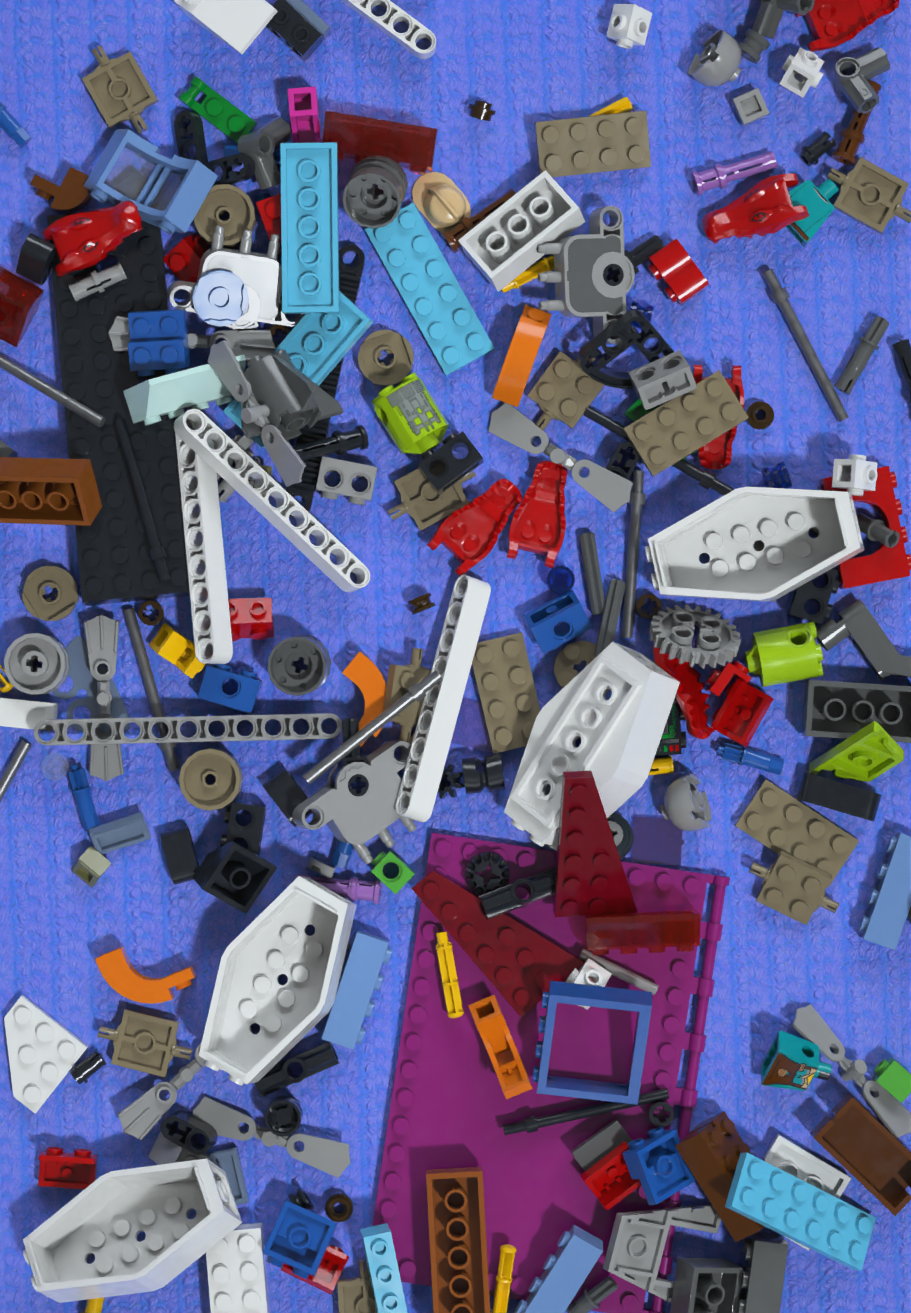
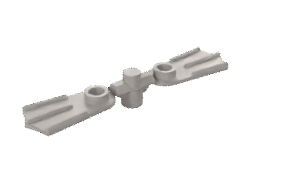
[108,316,276,362]
[208,340,306,487]
[488,403,633,512]
[84,614,124,781]
[792,1004,911,1139]
[117,1028,254,1140]
[192,1096,351,1178]

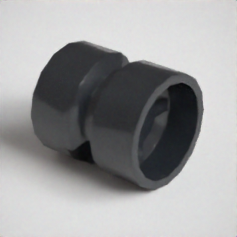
[462,754,505,794]
[265,1095,303,1137]

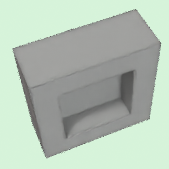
[732,88,769,126]

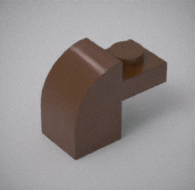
[30,167,92,214]

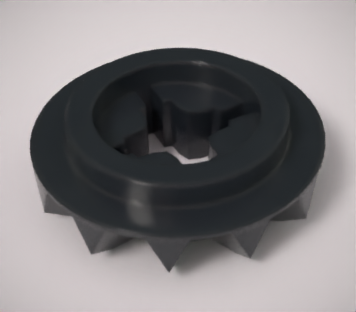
[465,852,510,895]

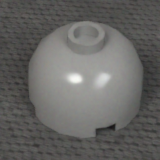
[688,29,742,87]
[661,774,712,831]

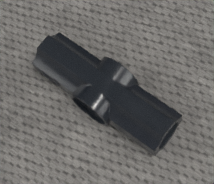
[478,867,556,920]
[255,1041,339,1097]

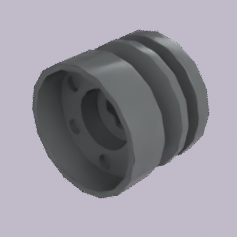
[342,155,408,228]
[267,635,331,696]

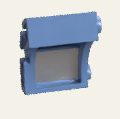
[83,129,218,234]

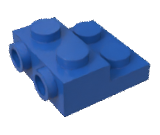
[128,309,190,376]
[622,1127,695,1205]
[262,1200,337,1279]

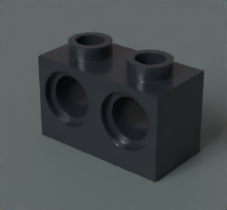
[265,0,323,62]
[418,431,484,495]
[788,569,841,625]
[220,801,267,856]

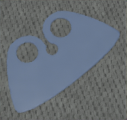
[52,636,130,733]

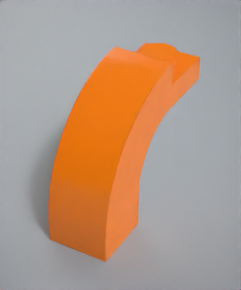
[492,305,552,407]
[341,651,387,748]
[95,946,197,1004]
[468,995,533,1099]

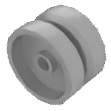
[4,633,70,695]

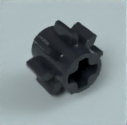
[438,765,465,799]

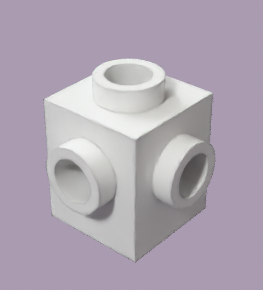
[606,4,652,49]
[779,47,825,98]
[832,455,877,496]
[566,958,612,1010]

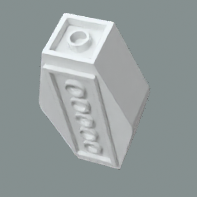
[645,486,864,602]
[504,642,680,851]
[199,876,357,1086]
[23,1158,242,1303]

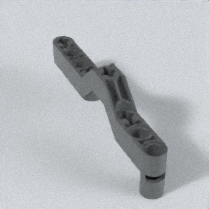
[816,599,911,681]

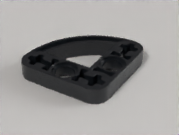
[577,310,675,389]

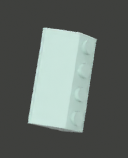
[123,354,246,426]

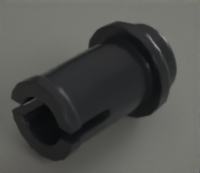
[799,131,836,166]
[70,1050,107,1085]

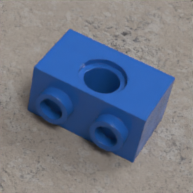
[523,590,593,654]
[197,664,262,714]

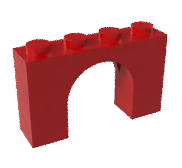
[820,466,911,590]

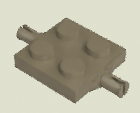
[82,46,159,134]
[826,157,911,234]
[527,351,605,431]
[387,463,476,531]
[383,648,431,743]
[748,851,839,925]
[97,1008,193,1077]
[337,1259,377,1313]

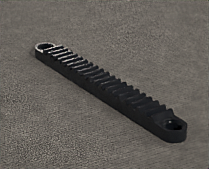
[286,245,365,518]

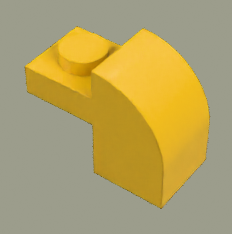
[149,622,205,679]

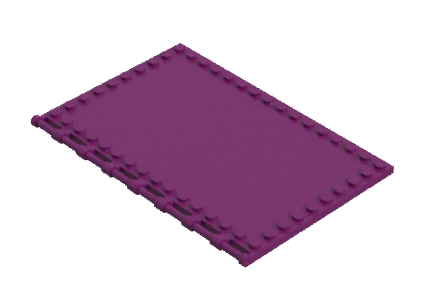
[372,832,730,1313]

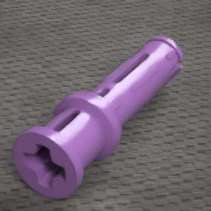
[691,151,777,196]
[297,874,382,905]

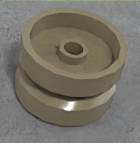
[194,184,256,249]
[179,748,243,811]

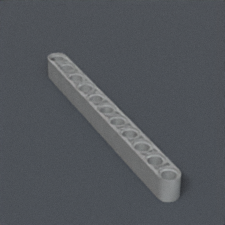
[34,713,342,746]

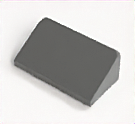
[571,1118,632,1171]

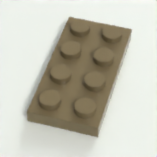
[534,110,651,177]
[623,370,749,477]
[472,632,541,754]
[734,779,859,888]

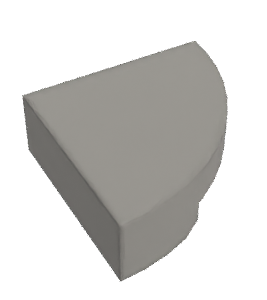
[307,857,336,878]

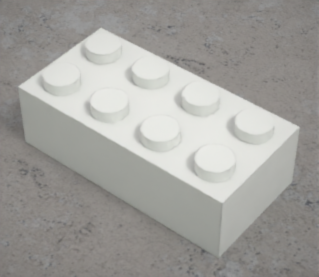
[458,170,585,292]
[206,1223,270,1313]

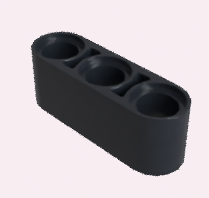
[796,772,882,822]

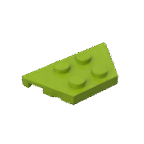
[809,721,904,782]

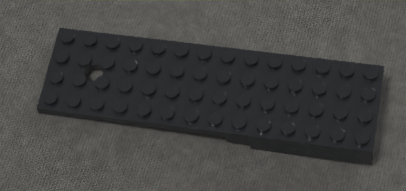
[47,205,190,606]

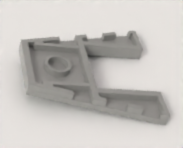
[603,1204,721,1303]

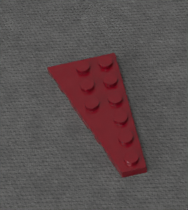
[553,770,637,917]
[412,870,585,1017]

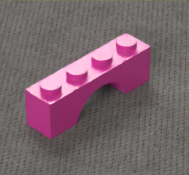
[288,87,321,143]

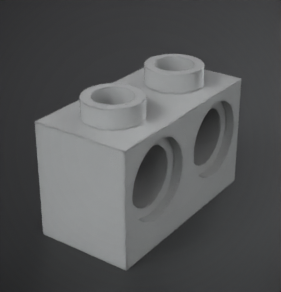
[628,350,697,410]
[316,456,378,505]

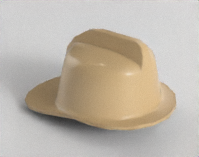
[412,172,471,232]

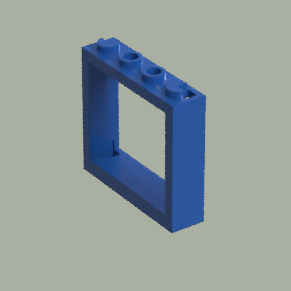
[532,981,652,1105]

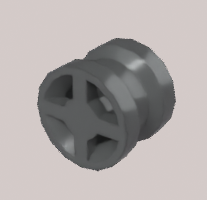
[738,29,770,64]

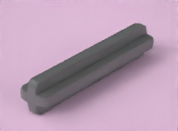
[580,532,605,615]
[594,579,626,657]

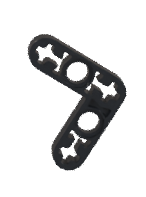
[174,111,255,187]

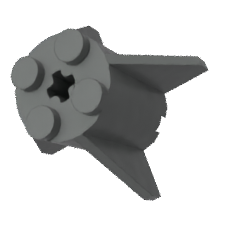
[241,350,343,442]

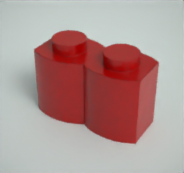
[648,238,709,305]

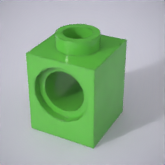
[371,850,415,894]
[873,1057,911,1103]

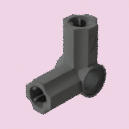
[752,0,815,39]
[835,47,890,114]
[238,117,292,189]

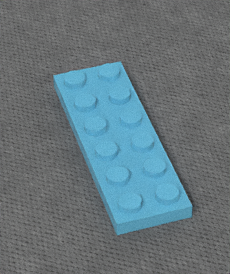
[280,142,339,314]
[365,202,495,376]
[223,290,374,449]
[725,1153,876,1271]

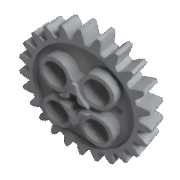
[649,605,741,669]

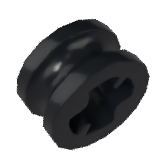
[648,1100,674,1127]
[288,1187,314,1210]

